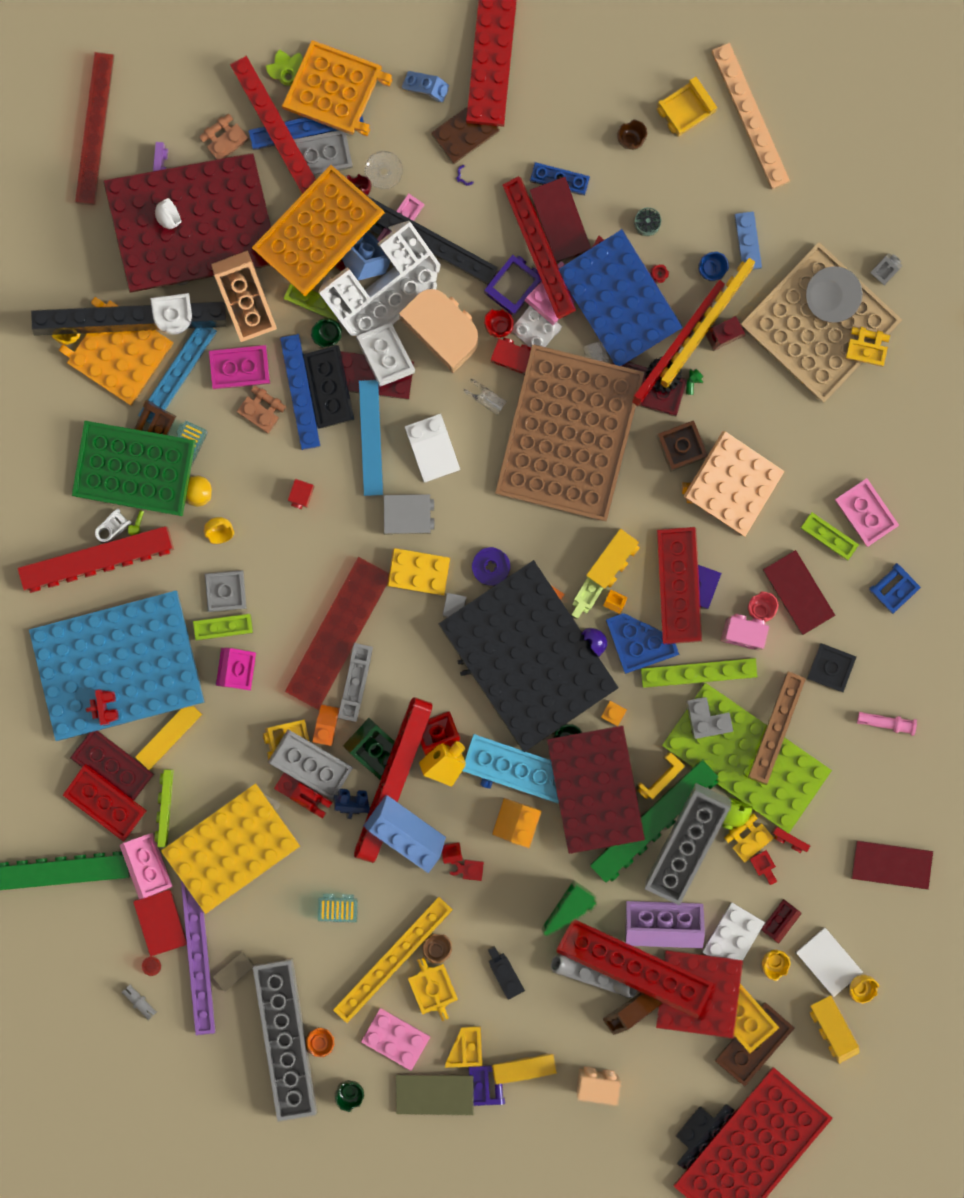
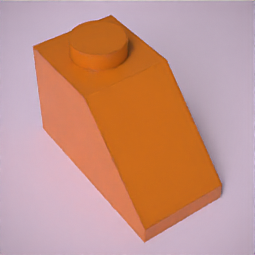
[313,705,340,746]

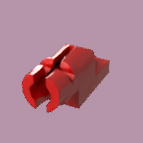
[274,772,333,819]

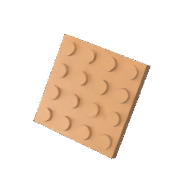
[683,431,784,536]

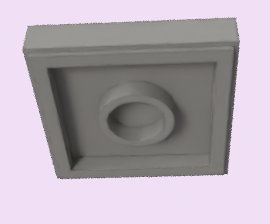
[205,570,247,612]

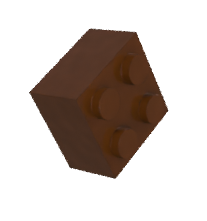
[656,420,708,472]

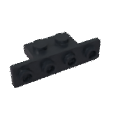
[676,1104,734,1169]

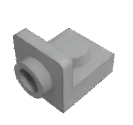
[870,253,902,285]

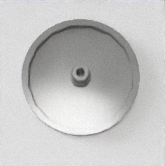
[806,266,863,323]

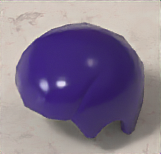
[581,628,608,657]

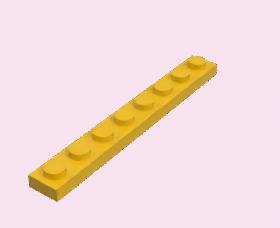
[660,258,755,388]
[333,897,453,1023]

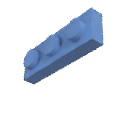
[734,211,762,270]

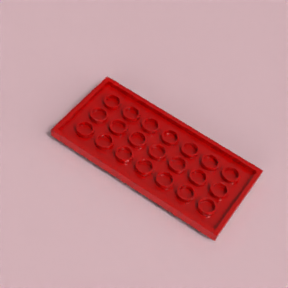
[673,1067,833,1198]

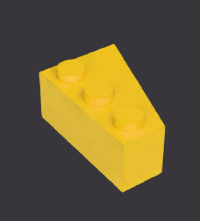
[586,529,640,589]
[809,995,859,1064]

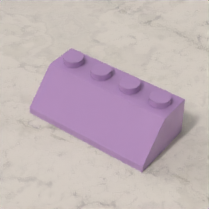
[625,901,705,948]

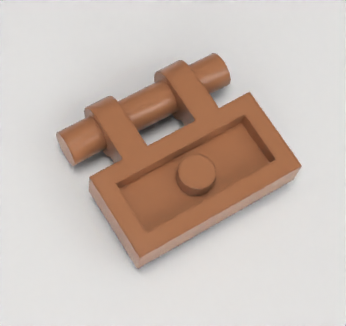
[199,113,249,160]
[237,386,286,434]

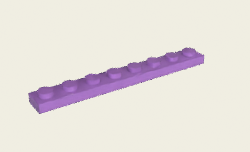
[181,880,216,1035]

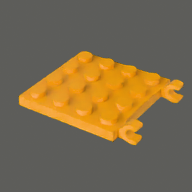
[282,40,392,136]
[59,297,174,406]

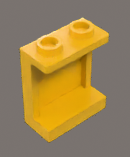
[657,76,717,137]
[637,752,685,799]

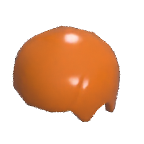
[305,1028,334,1058]

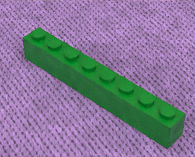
[590,759,719,883]
[0,851,131,890]

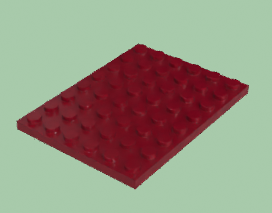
[103,153,271,293]

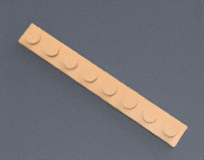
[712,43,790,189]

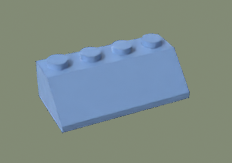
[363,795,446,873]

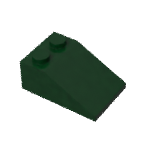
[343,718,395,780]

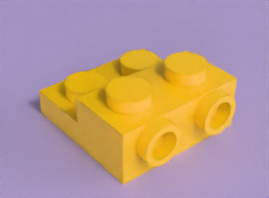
[263,719,310,760]

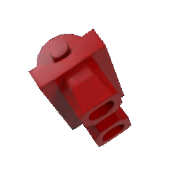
[85,690,119,726]

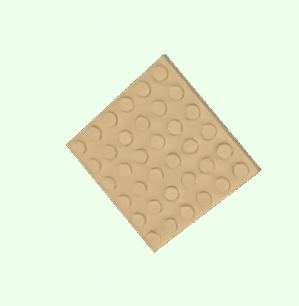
[741,242,902,403]

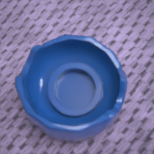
[698,252,729,281]

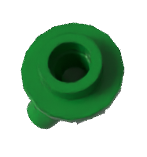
[686,368,704,395]

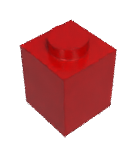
[288,479,315,510]

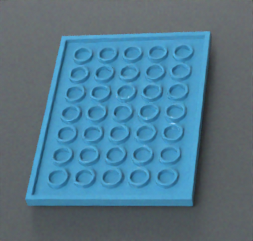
[29,591,205,741]

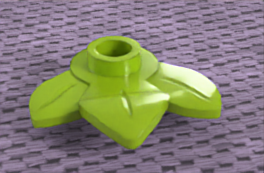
[266,50,303,86]

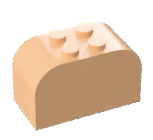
[211,250,277,342]
[399,289,478,373]

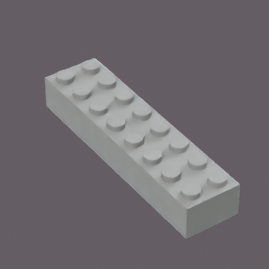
[253,958,317,1122]

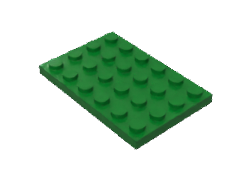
[72,420,196,516]

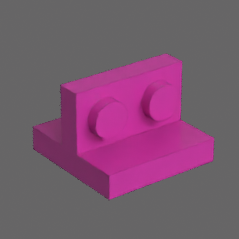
[216,647,256,690]

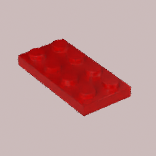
[63,764,147,842]

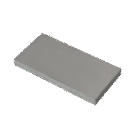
[268,729,353,800]

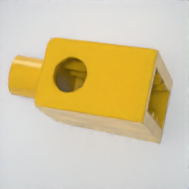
[419,741,466,787]

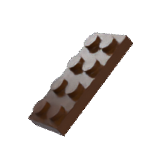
[715,1002,795,1087]

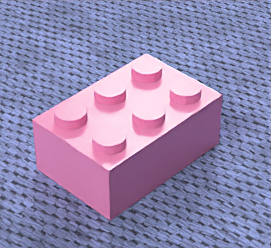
[721,614,769,651]

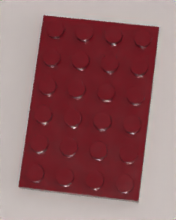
[547,725,645,854]

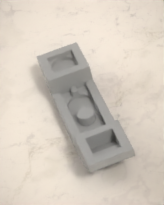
[338,643,373,722]

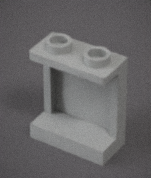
[384,494,434,535]

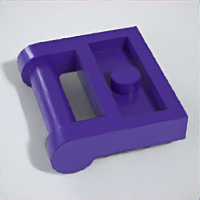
[469,1065,505,1106]

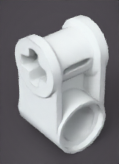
[95,508,132,543]

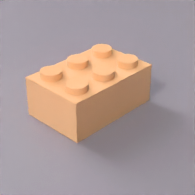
[576,1066,621,1106]

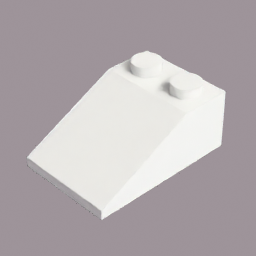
[405,414,460,483]

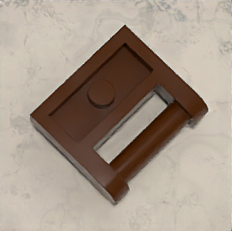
[134,400,177,435]

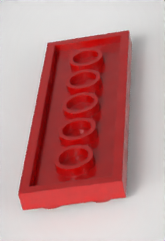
[657,527,702,645]

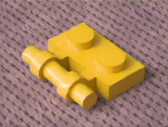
[845,326,890,367]
[724,813,774,863]

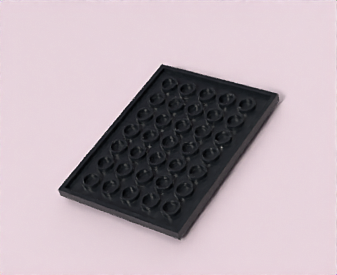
[438,560,619,752]

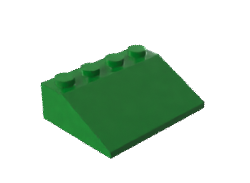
[542,880,597,936]

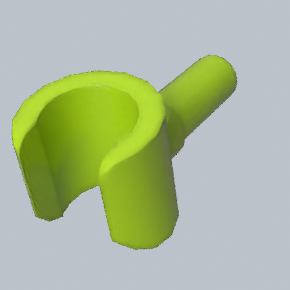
[128,510,144,536]

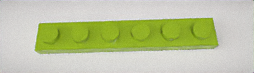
[641,658,758,688]

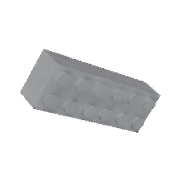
[645,783,731,905]

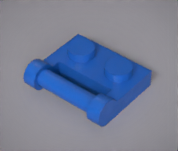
[869,563,921,614]

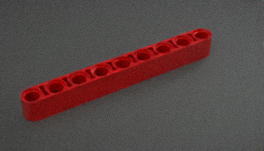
[354,697,433,863]

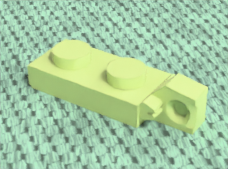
[571,577,603,619]

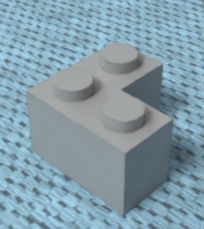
[686,697,733,739]

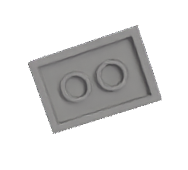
[294,130,353,176]

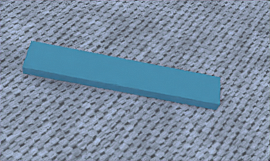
[138,327,217,424]
[359,380,383,496]

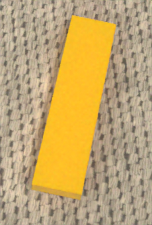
[135,706,203,770]

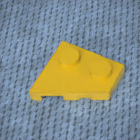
[445,1026,482,1068]

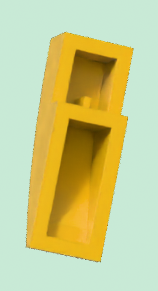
[492,1053,557,1084]

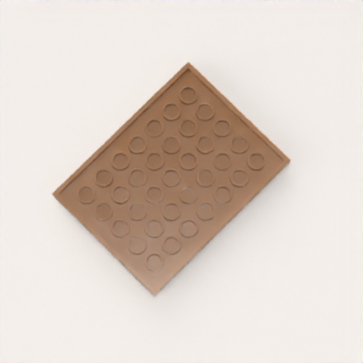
[495,344,645,522]

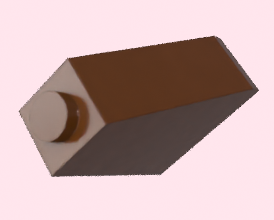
[603,992,662,1035]

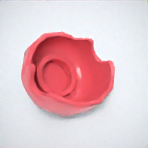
[748,591,779,622]

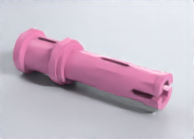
[857,711,917,736]

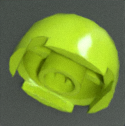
[721,797,753,830]

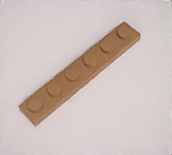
[748,671,806,785]

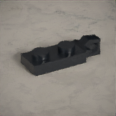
[488,946,525,1000]

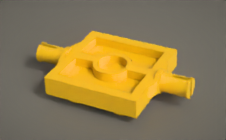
[408,957,458,1021]

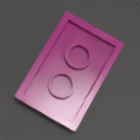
[209,345,270,390]

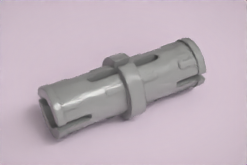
[122,984,157,1020]

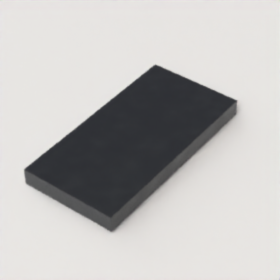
[303,345,355,429]

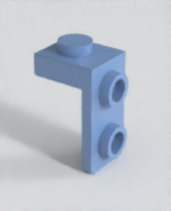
[402,71,449,103]

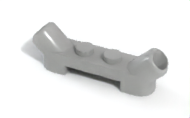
[551,954,638,998]

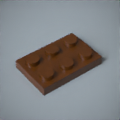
[431,107,500,164]

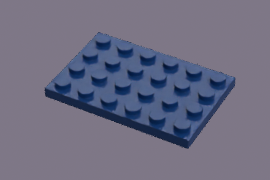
[559,229,683,366]

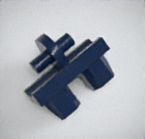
[333,789,370,819]

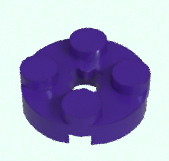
[472,547,510,586]

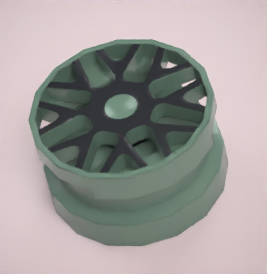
[634,207,661,237]

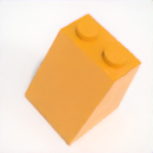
[492,798,541,848]

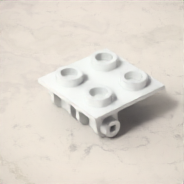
[512,306,562,348]

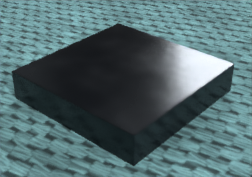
[807,643,857,693]

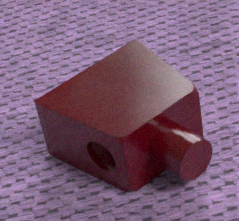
[706,316,746,351]

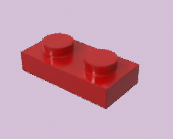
[771,826,810,854]

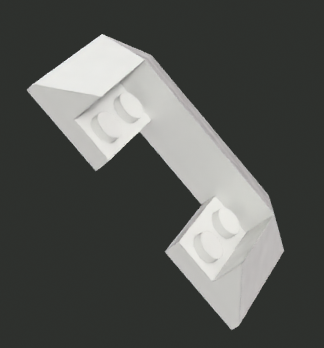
[318,221,440,336]

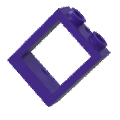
[484,254,542,316]

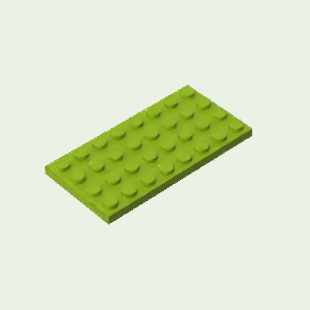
[662,683,832,833]

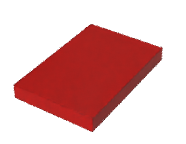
[133,889,187,957]

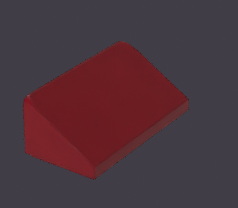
[761,899,802,943]

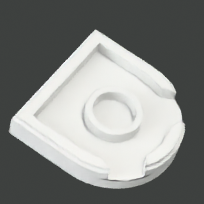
[150,293,192,335]

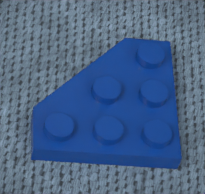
[606,613,679,674]

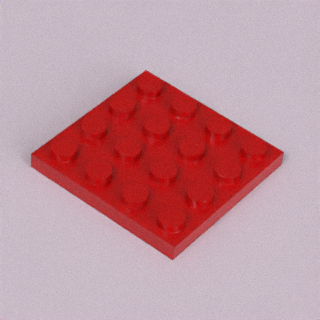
[656,951,743,1039]

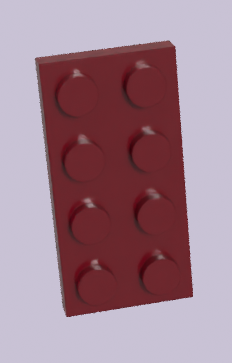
[341,351,414,400]

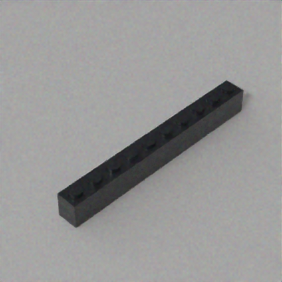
[31,302,226,336]

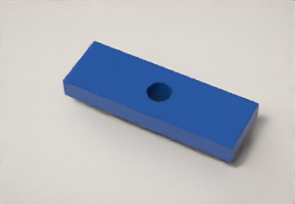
[530,162,590,196]

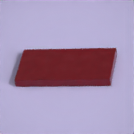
[530,177,591,262]
[613,362,687,417]
[763,550,836,635]
[70,731,155,801]
[851,841,934,890]

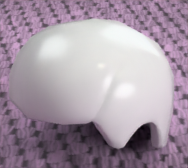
[155,198,181,229]

